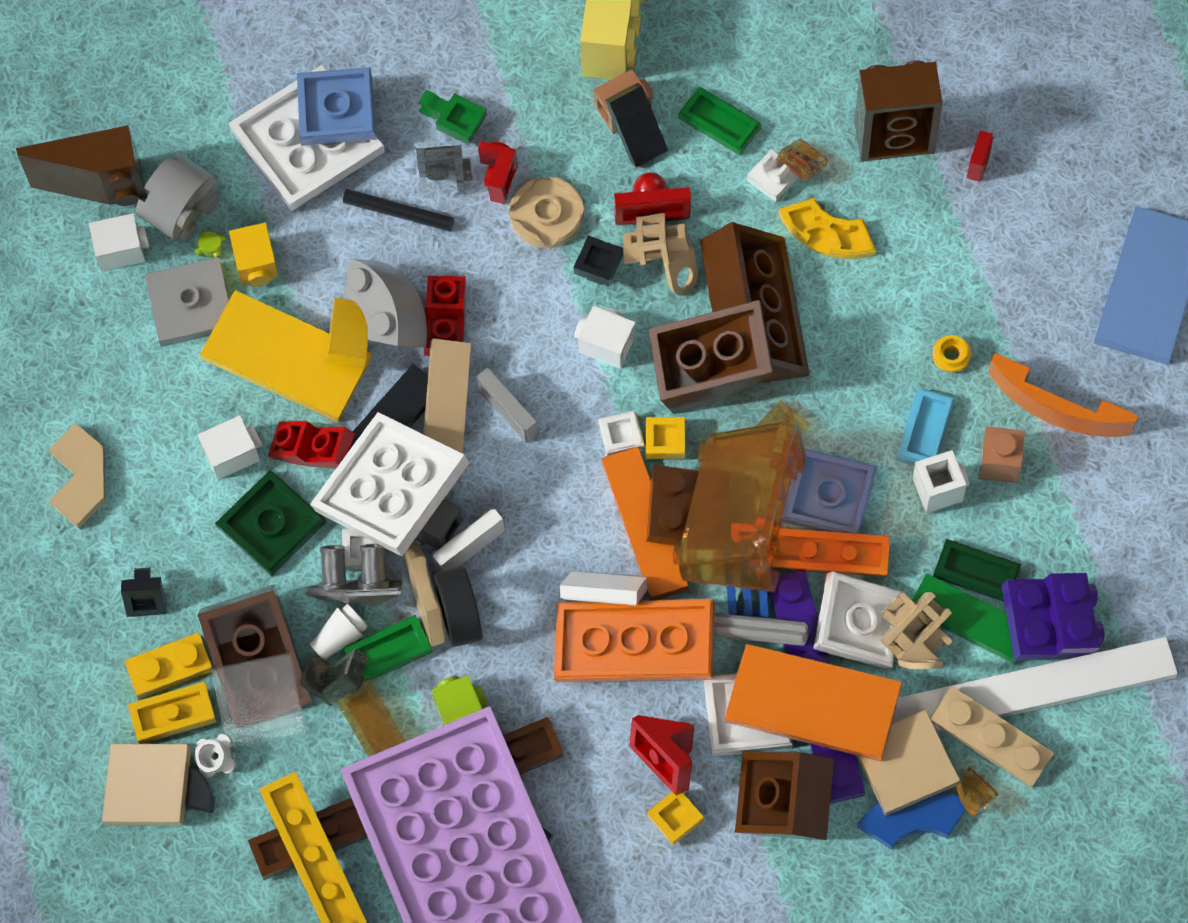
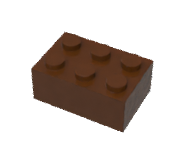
[854,60,943,162]

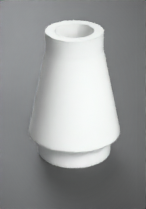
[309,604,369,661]

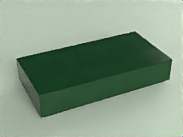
[933,539,1021,602]

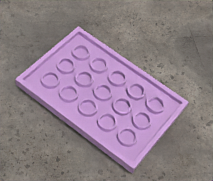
[340,706,583,923]

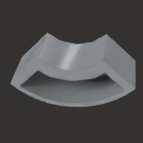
[344,258,427,348]

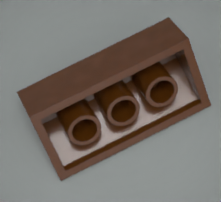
[700,222,810,384]

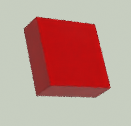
[967,130,994,182]

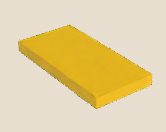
[200,290,372,422]

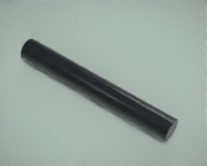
[343,189,454,232]

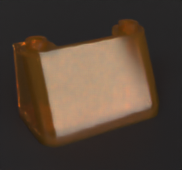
[673,422,806,592]

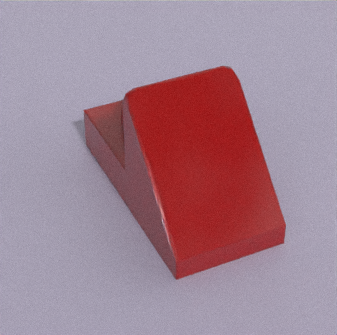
[629,715,694,796]

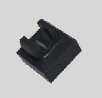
[573,235,624,286]
[121,567,166,617]

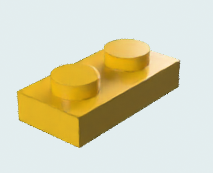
[124,632,213,699]
[128,681,217,744]

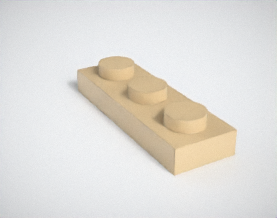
[930,686,1054,788]

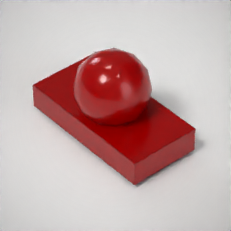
[614,172,691,225]

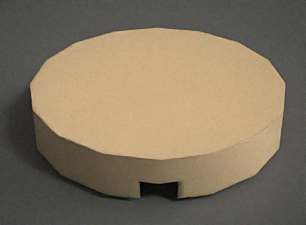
[509,176,584,248]

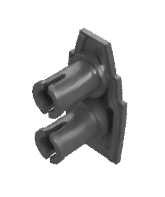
[306,544,403,607]

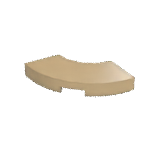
[403,541,446,646]

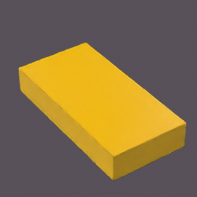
[326,297,368,368]

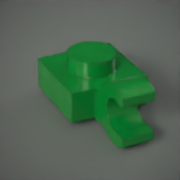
[419,90,487,145]

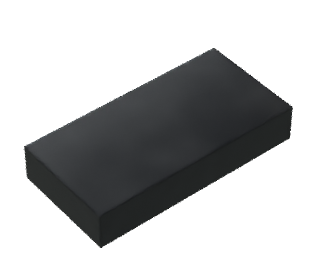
[605,83,669,168]

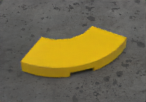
[778,198,876,259]

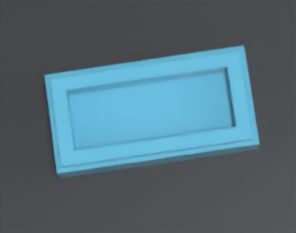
[896,388,955,466]

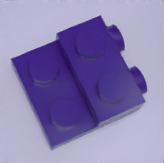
[1002,573,1105,660]

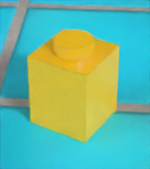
[229,222,279,287]

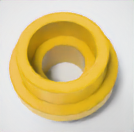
[932,335,971,373]

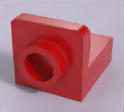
[478,141,518,205]

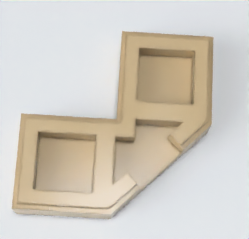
[49,423,106,529]

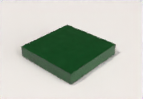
[215,470,326,576]

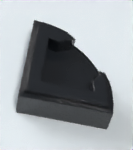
[185,767,214,813]

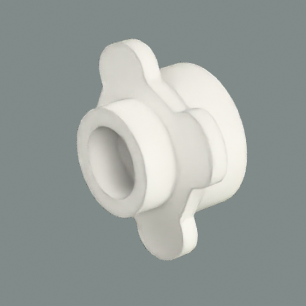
[195,734,236,778]

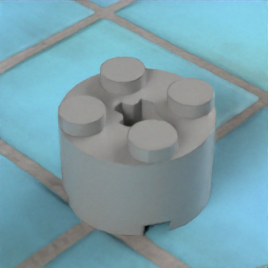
[136,152,220,243]

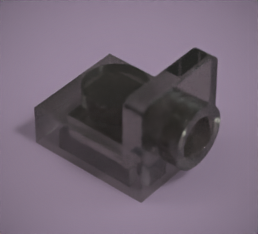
[416,145,472,194]

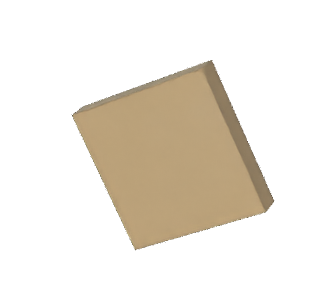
[856,710,960,816]
[102,744,192,826]

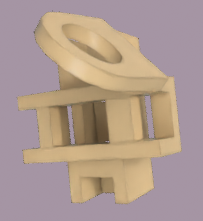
[623,213,698,296]
[880,592,953,669]

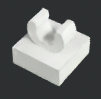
[747,149,799,202]

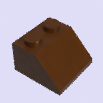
[735,752,834,840]

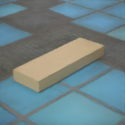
[424,339,471,454]

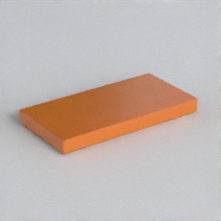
[554,599,716,682]
[724,644,902,762]

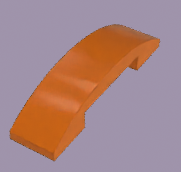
[989,353,1139,437]

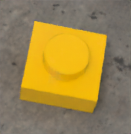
[646,417,685,459]
[647,792,704,846]

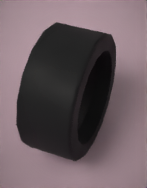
[434,567,483,647]

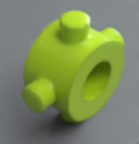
[195,230,226,258]

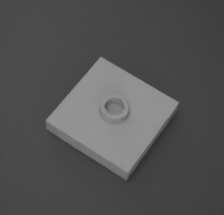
[145,257,229,347]

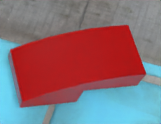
[424,275,466,356]
[268,421,355,469]

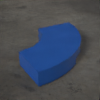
[857,792,970,849]

